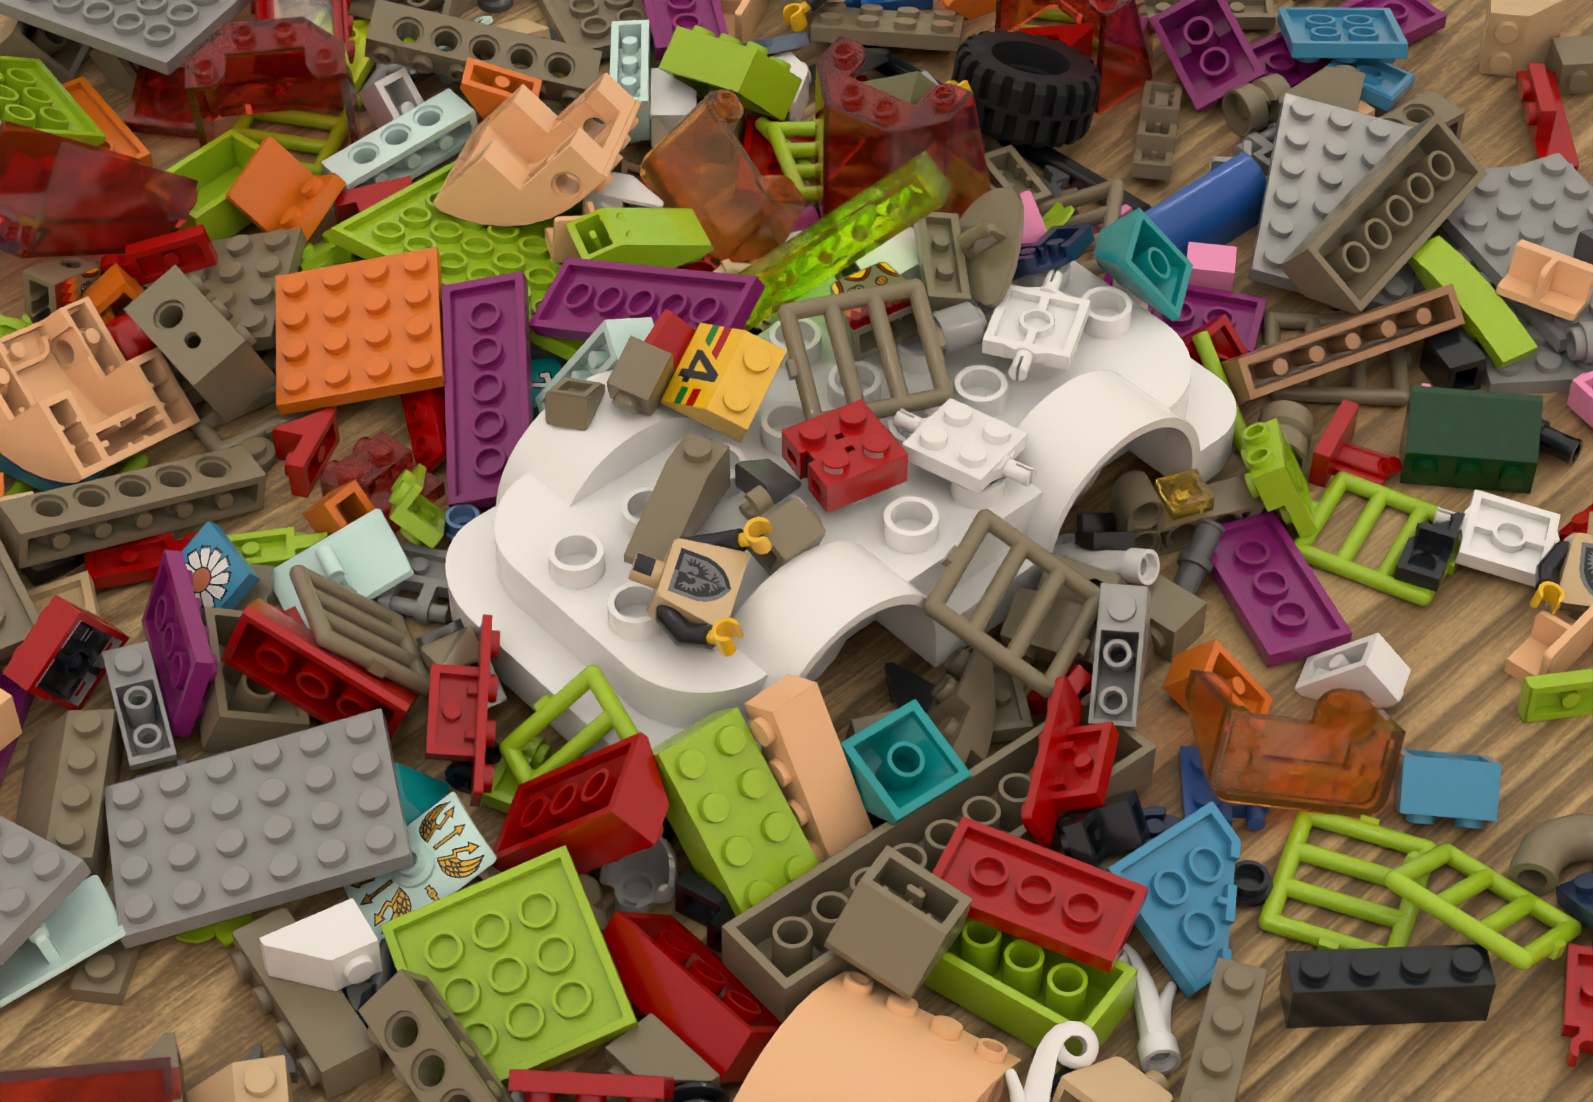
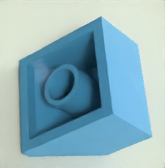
[1393,748,1502,828]

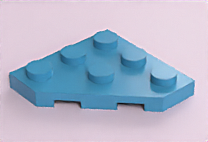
[1105,801,1241,998]

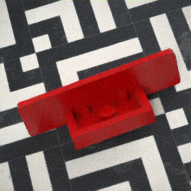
[1515,63,1579,171]
[400,386,446,477]
[425,614,500,807]
[1021,676,1119,848]

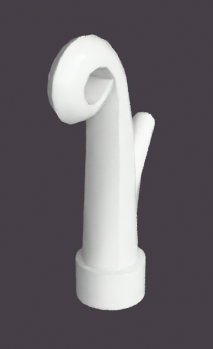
[1053,533,1160,585]
[1118,943,1182,1075]
[1005,1021,1099,1102]

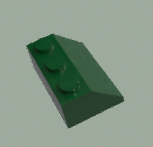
[1399,385,1543,494]

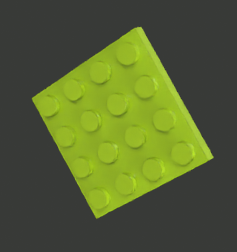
[380,845,640,1087]

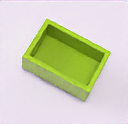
[658,25,802,122]
[142,128,259,240]

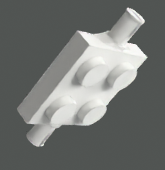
[982,270,1091,381]
[893,398,1036,494]
[1433,489,1561,587]

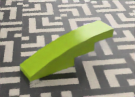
[1407,235,1538,370]

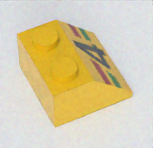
[660,323,787,443]

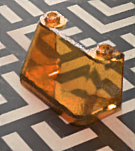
[639,90,807,266]
[1185,669,1406,817]

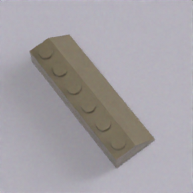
[1280,113,1487,315]

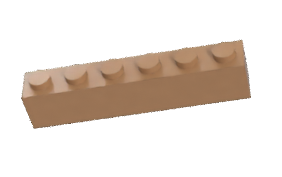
[1220,284,1465,402]

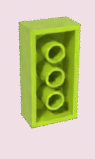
[652,707,819,917]
[923,917,1138,1056]

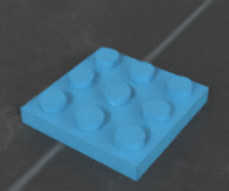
[1277,7,1408,63]

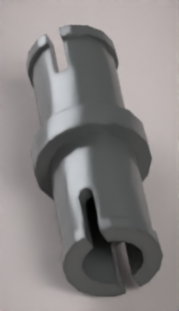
[1173,518,1225,596]

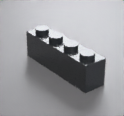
[1279,944,1496,1028]

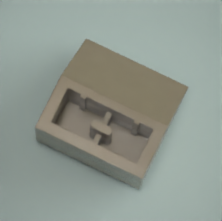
[824,845,973,1001]

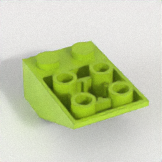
[565,207,714,268]

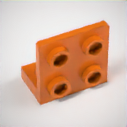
[226,136,346,243]

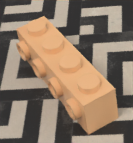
[744,674,873,864]

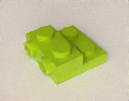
[1241,418,1317,538]

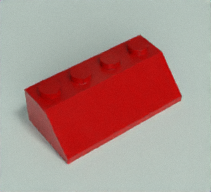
[220,598,418,742]
[492,732,669,874]
[602,911,782,1084]

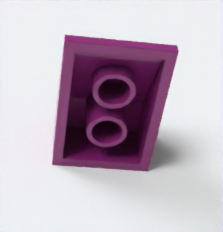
[1149,0,1266,113]

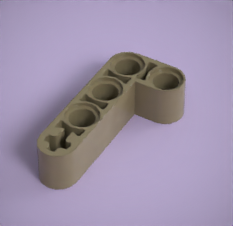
[1109,471,1282,556]

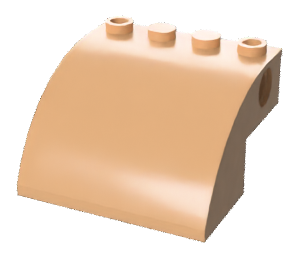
[433,72,641,227]
[0,296,200,483]
[733,971,1021,1102]

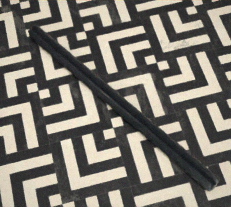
[859,45,1151,212]

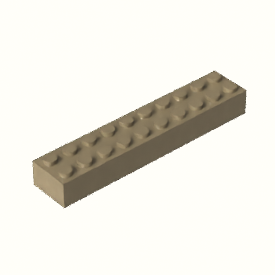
[721,693,1156,1023]

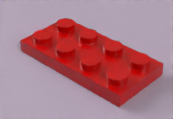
[932,816,1148,974]

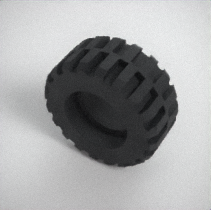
[951,30,1101,148]

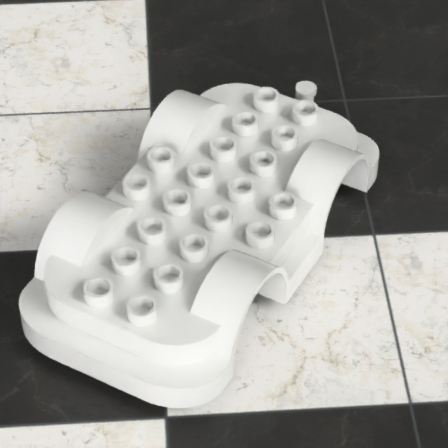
[445,215,1237,763]

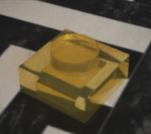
[1155,468,1215,521]

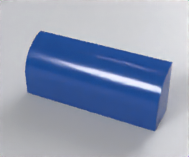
[1144,151,1267,258]

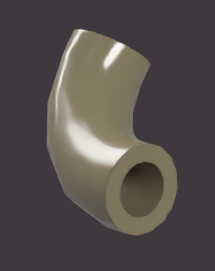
[1508,813,1593,895]

